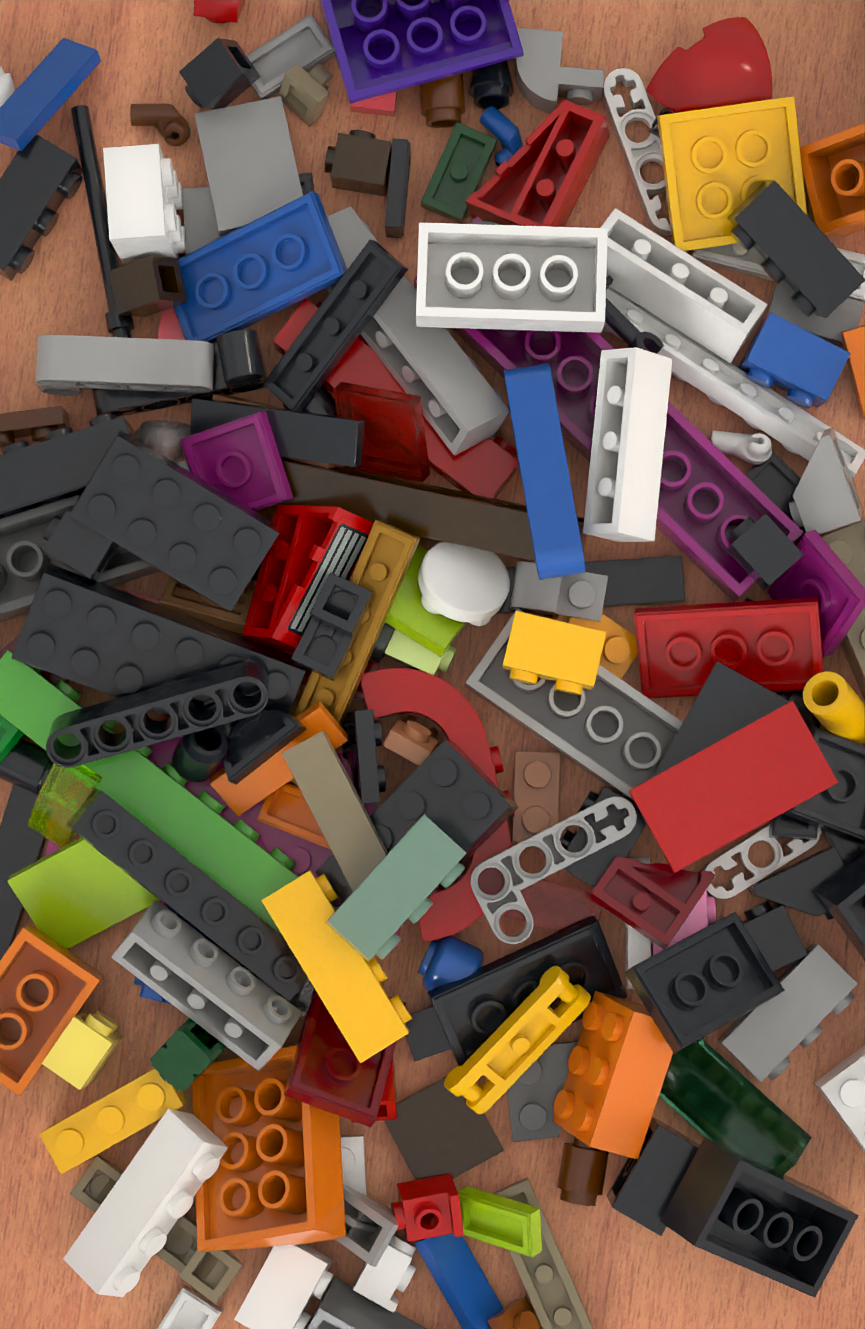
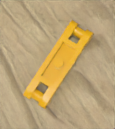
[444,966,591,1114]

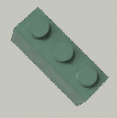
[325,814,466,961]

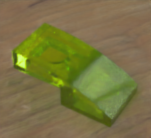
[27,763,102,848]

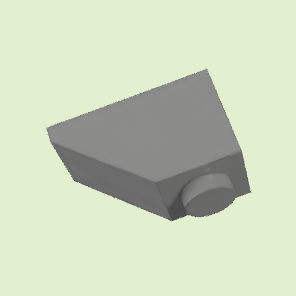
[789,427,863,534]

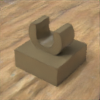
[278,63,333,126]

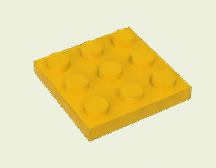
[657,96,807,251]

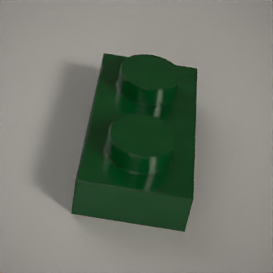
[421,122,497,224]

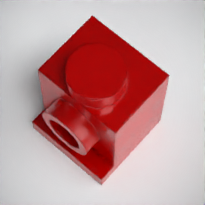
[391,1174,464,1242]

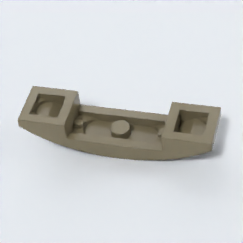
[70,1155,244,1304]

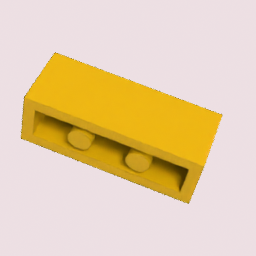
[39,1068,188,1175]

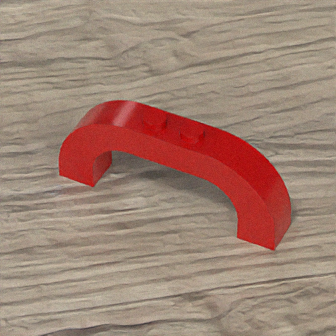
[360,668,515,943]

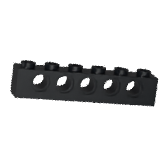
[66,789,308,1001]

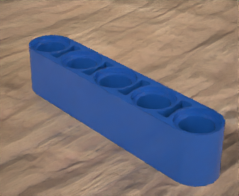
[503,363,586,580]

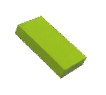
[458,1186,542,1257]

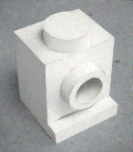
[353,1234,416,1313]

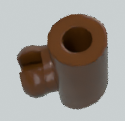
[130,103,191,146]

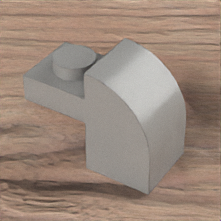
[515,28,605,114]
[509,562,608,622]

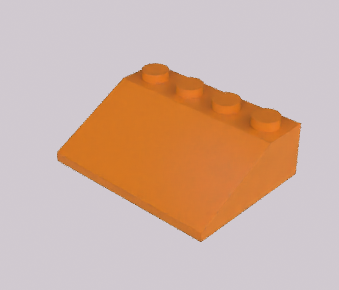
[192,1045,346,1252]

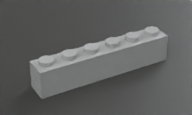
[326,206,510,456]

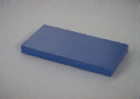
[173,191,347,344]

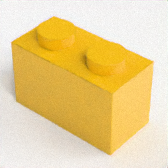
[502,611,607,695]

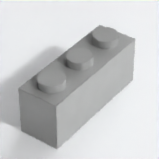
[717,943,858,1082]

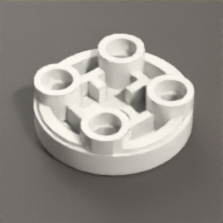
[418,541,510,626]

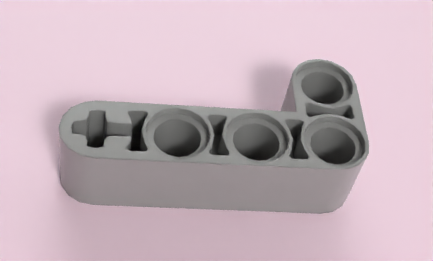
[35,335,215,396]
[470,796,637,944]

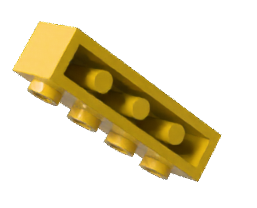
[261,870,412,1063]

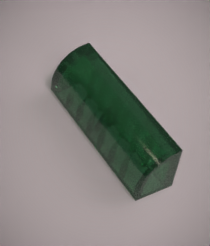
[659,1039,812,1174]

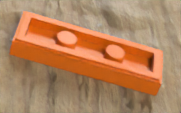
[210,701,348,816]

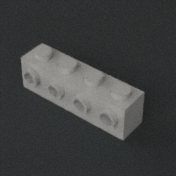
[111,899,302,1071]

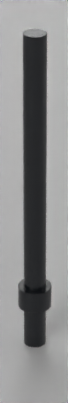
[71,105,135,338]

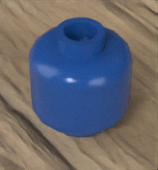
[417,935,483,991]

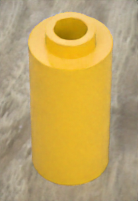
[803,671,865,744]

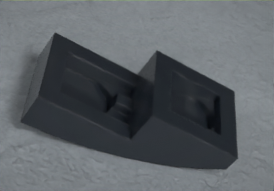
[291,572,373,681]

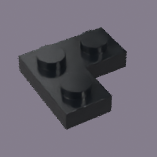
[341,709,386,804]

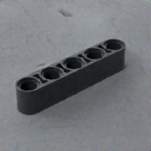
[46,662,269,768]

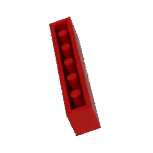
[272,298,519,499]

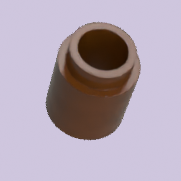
[419,73,465,128]
[557,1136,609,1206]

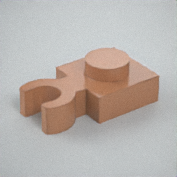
[382,716,439,766]

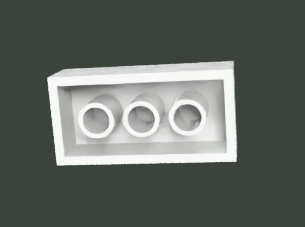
[416,222,608,333]

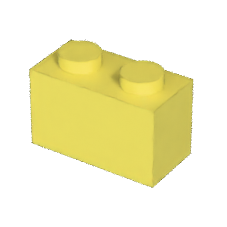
[41,1010,124,1090]

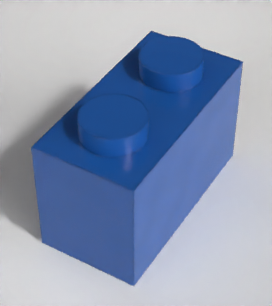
[739,312,851,409]

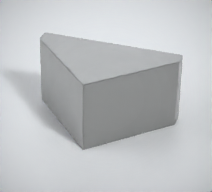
[335,1184,399,1267]

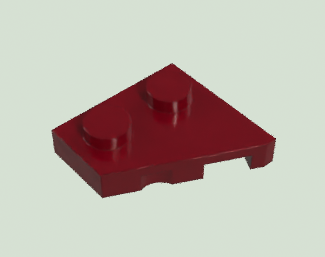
[588,856,716,949]

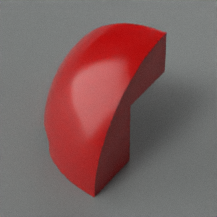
[646,17,773,113]

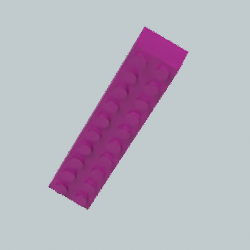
[414,216,803,602]

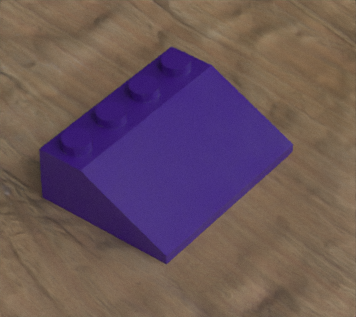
[319,0,524,104]

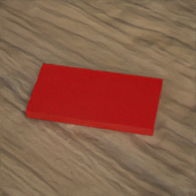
[634,597,824,698]
[628,701,839,873]

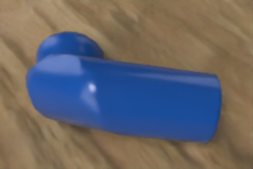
[480,106,523,167]

